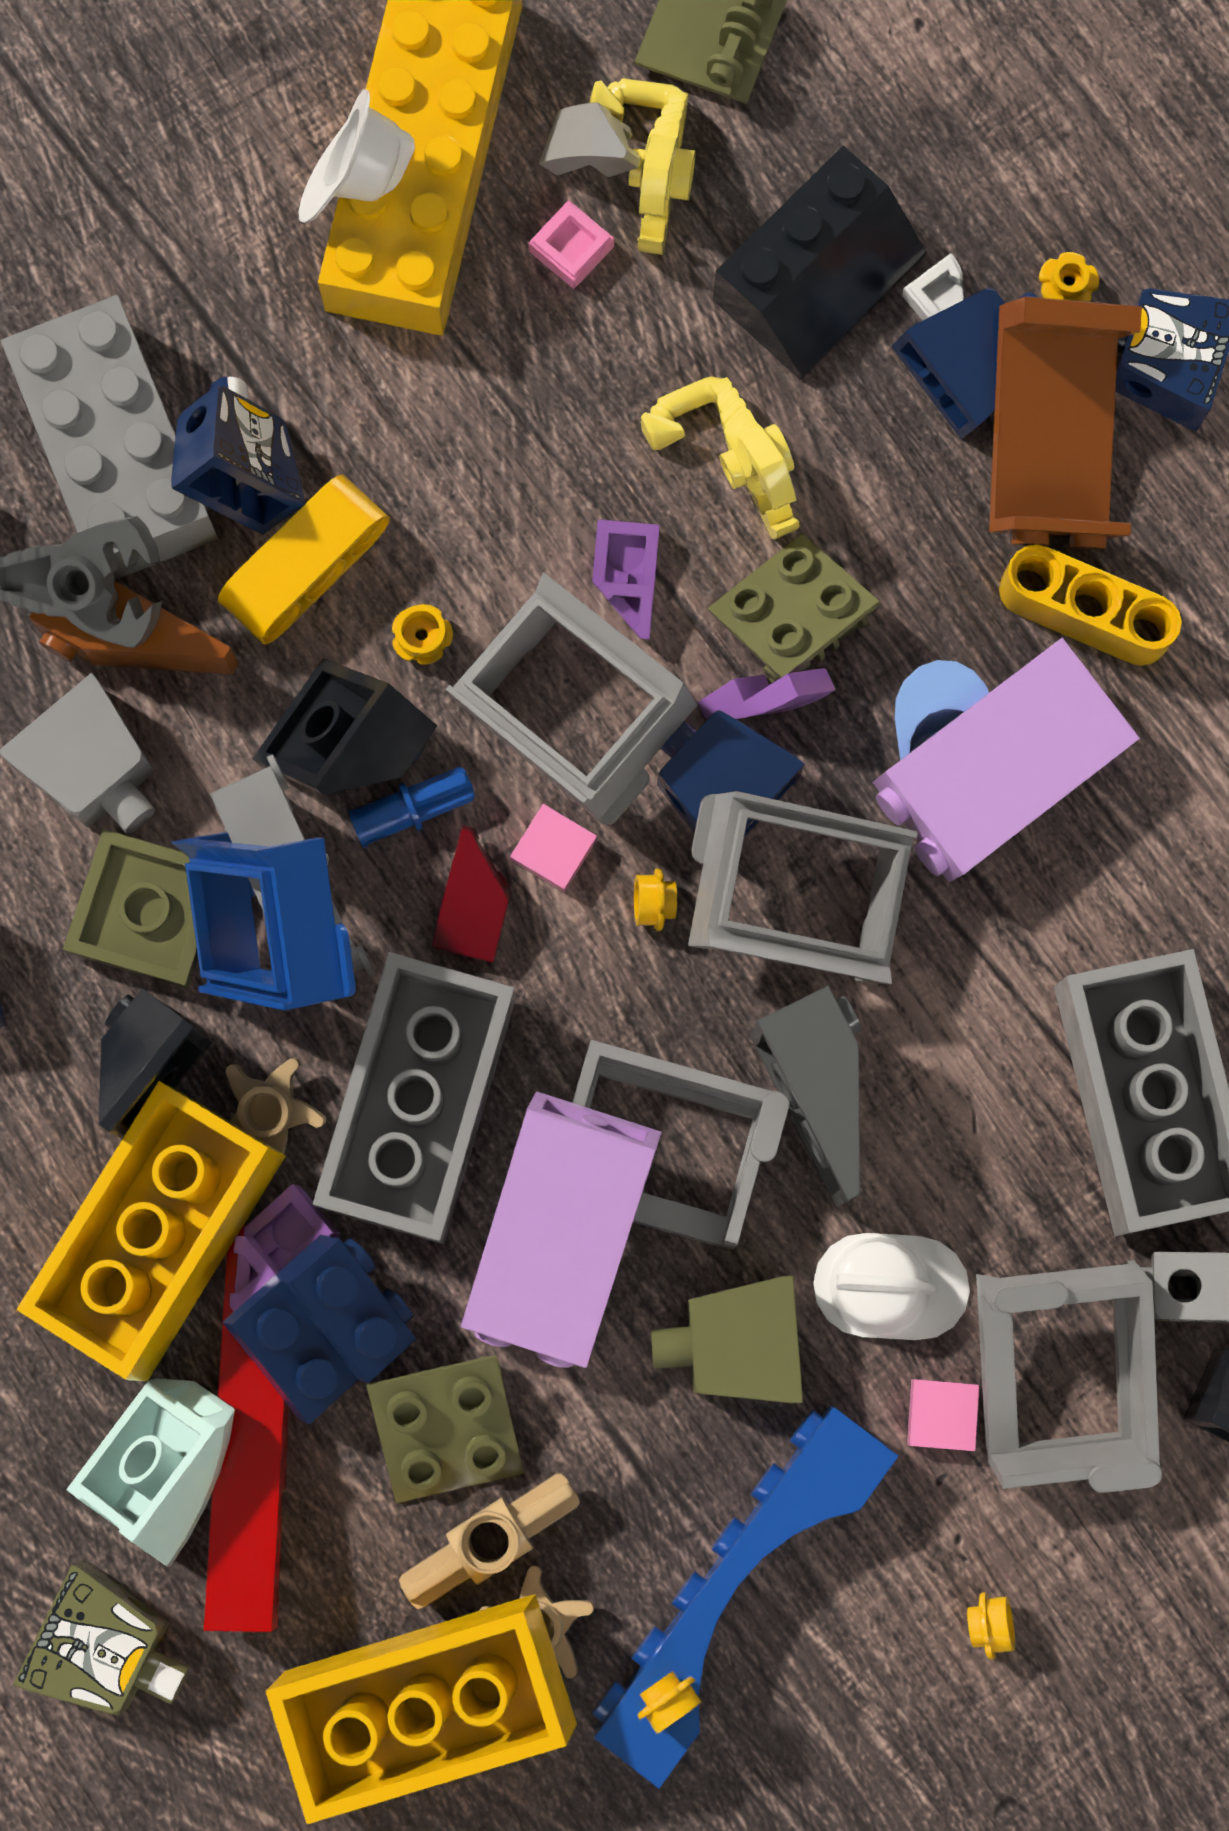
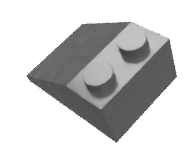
[750,986,861,1208]

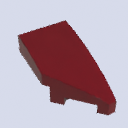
[432,826,510,962]

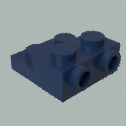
[223,1234,416,1425]

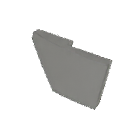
[538,102,641,177]

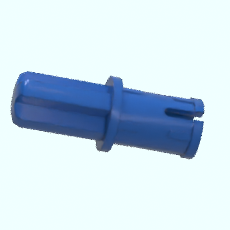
[347,767,475,848]

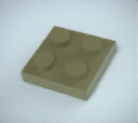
[63,829,198,989]

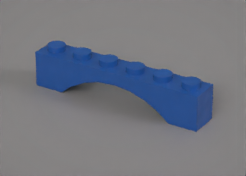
[591,1406,898,1789]

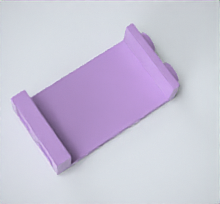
[872,637,1140,882]
[461,1091,662,1368]

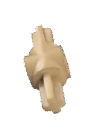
[399,1473,580,1609]

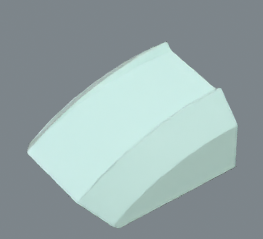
[66,1378,235,1567]

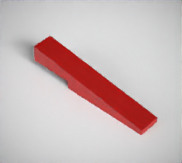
[204,1225,289,1632]

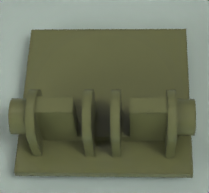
[634,0,787,104]
[707,533,881,684]
[367,1355,524,1503]

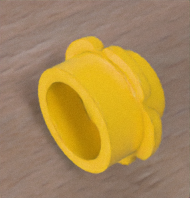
[1039,252,1099,302]
[392,604,453,665]
[634,868,677,931]
[967,1592,1015,1660]
[637,1671,702,1734]

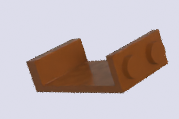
[989,296,1142,550]

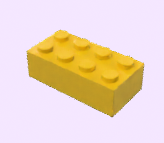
[16,1081,286,1381]
[266,1594,577,1824]

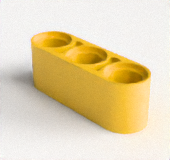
[218,474,390,645]
[999,544,1182,666]

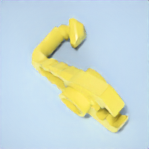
[589,78,696,255]
[641,376,799,540]

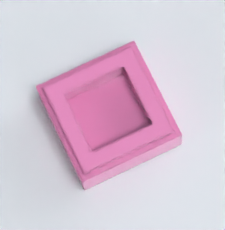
[528,200,614,289]
[510,804,597,893]
[907,1379,979,1451]

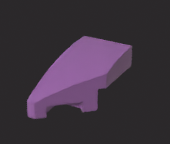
[592,519,660,640]
[698,668,836,719]
[229,1184,340,1311]

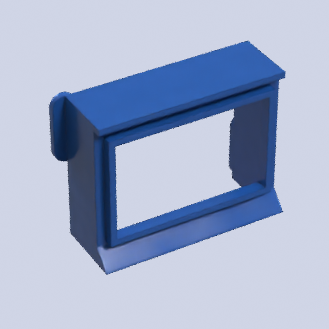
[171,832,356,1011]

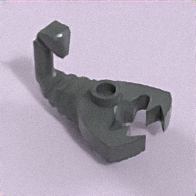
[0,516,162,648]

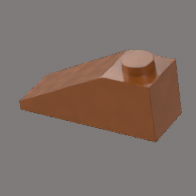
[29,581,239,674]

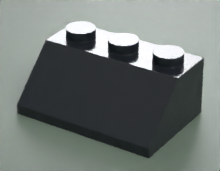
[713,145,926,380]

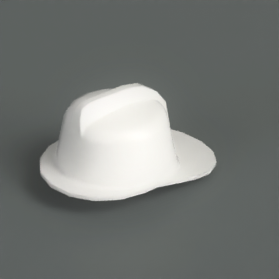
[298,89,415,224]
[813,1233,970,1340]

